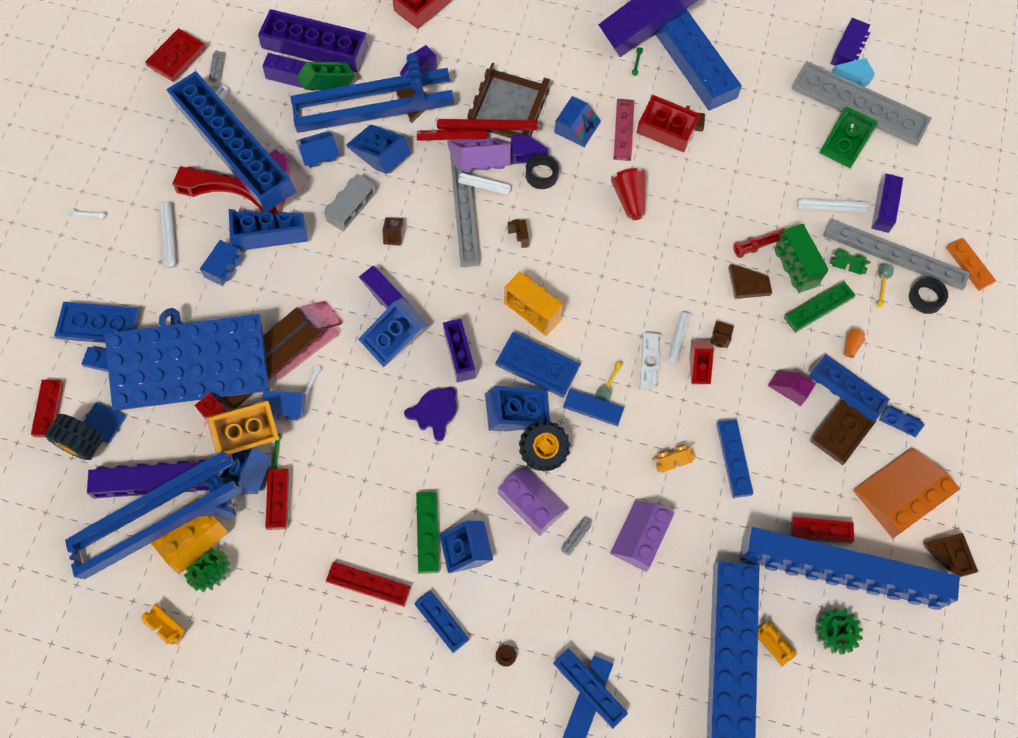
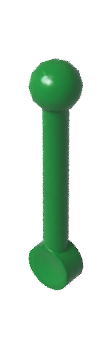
[632,47,643,76]
[270,434,281,469]

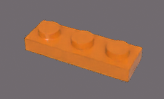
[946,238,996,291]

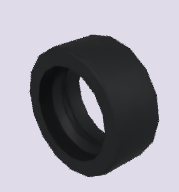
[525,154,559,189]
[909,277,948,314]

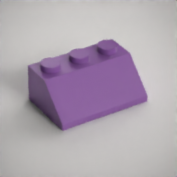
[447,138,511,172]
[498,467,568,536]
[610,500,675,572]

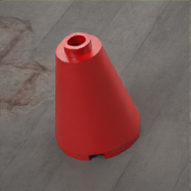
[611,168,646,221]

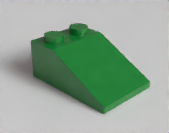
[819,106,878,169]

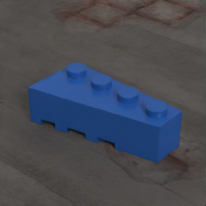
[228,209,308,251]

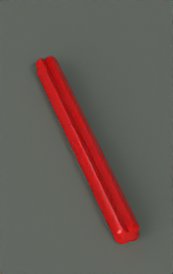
[437,119,539,130]

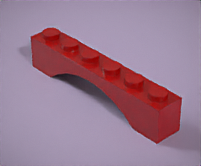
[172,166,286,214]

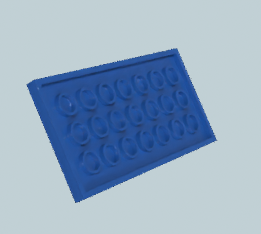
[104,314,270,411]

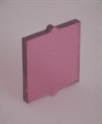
[298,301,342,331]

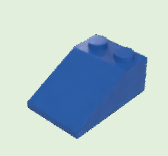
[346,124,411,174]
[358,298,429,367]
[485,386,550,431]

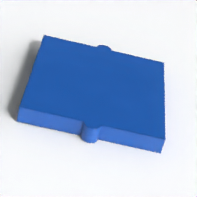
[84,402,127,444]

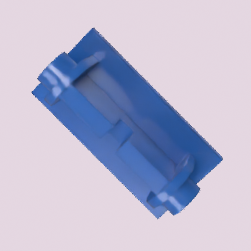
[879,405,925,438]

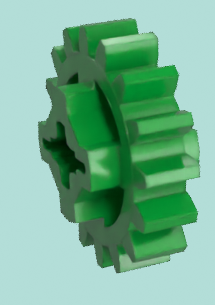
[184,547,230,592]
[815,607,863,655]

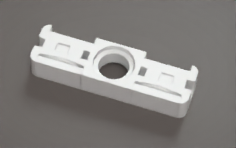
[639,333,661,391]

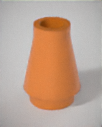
[843,329,865,358]

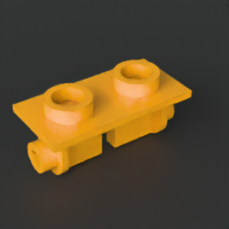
[652,444,695,473]
[141,603,185,645]
[758,620,798,667]

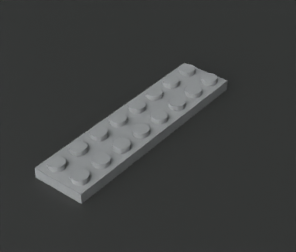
[791,61,932,146]

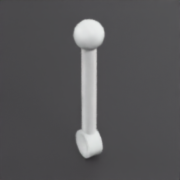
[68,208,106,219]
[303,366,322,399]

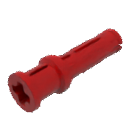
[733,228,785,258]

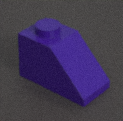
[400,45,437,76]
[510,135,548,164]

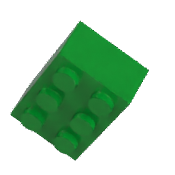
[775,224,829,293]

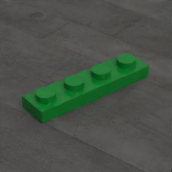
[784,281,856,333]
[416,492,439,574]

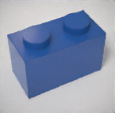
[200,240,243,286]
[262,390,306,421]

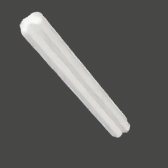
[797,198,869,212]
[160,202,176,268]

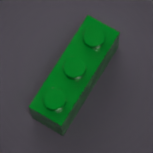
[297,61,355,90]

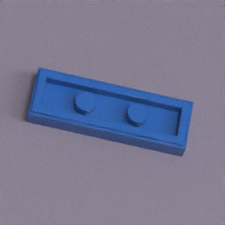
[563,388,624,427]
[414,590,470,654]

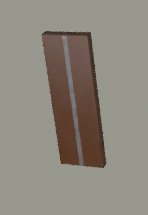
[222,307,322,409]

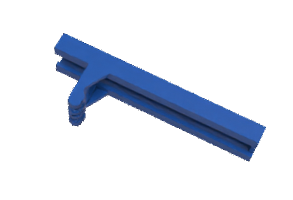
[290,53,455,133]
[65,451,243,579]

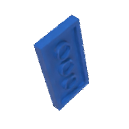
[54,302,140,343]
[495,332,581,398]
[809,354,890,422]

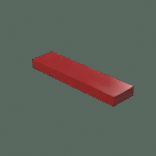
[417,129,487,141]
[326,562,411,607]

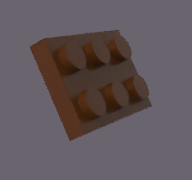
[810,399,877,465]

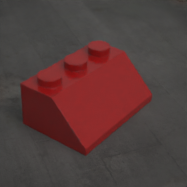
[636,94,701,152]

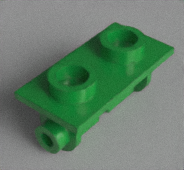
[829,249,871,275]

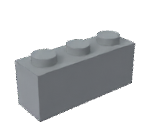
[324,174,376,232]

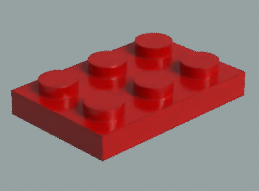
[145,28,206,82]

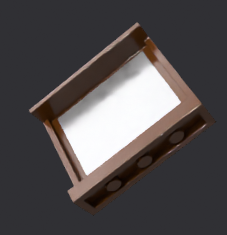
[467,62,551,138]

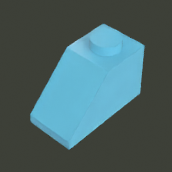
[833,58,875,87]

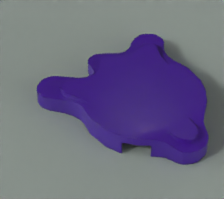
[404,387,457,442]

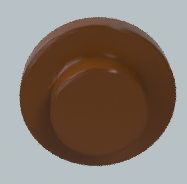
[495,645,517,667]

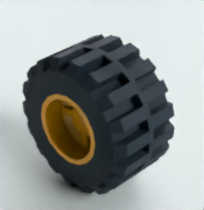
[44,414,104,460]
[518,421,571,471]

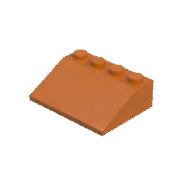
[853,448,960,539]

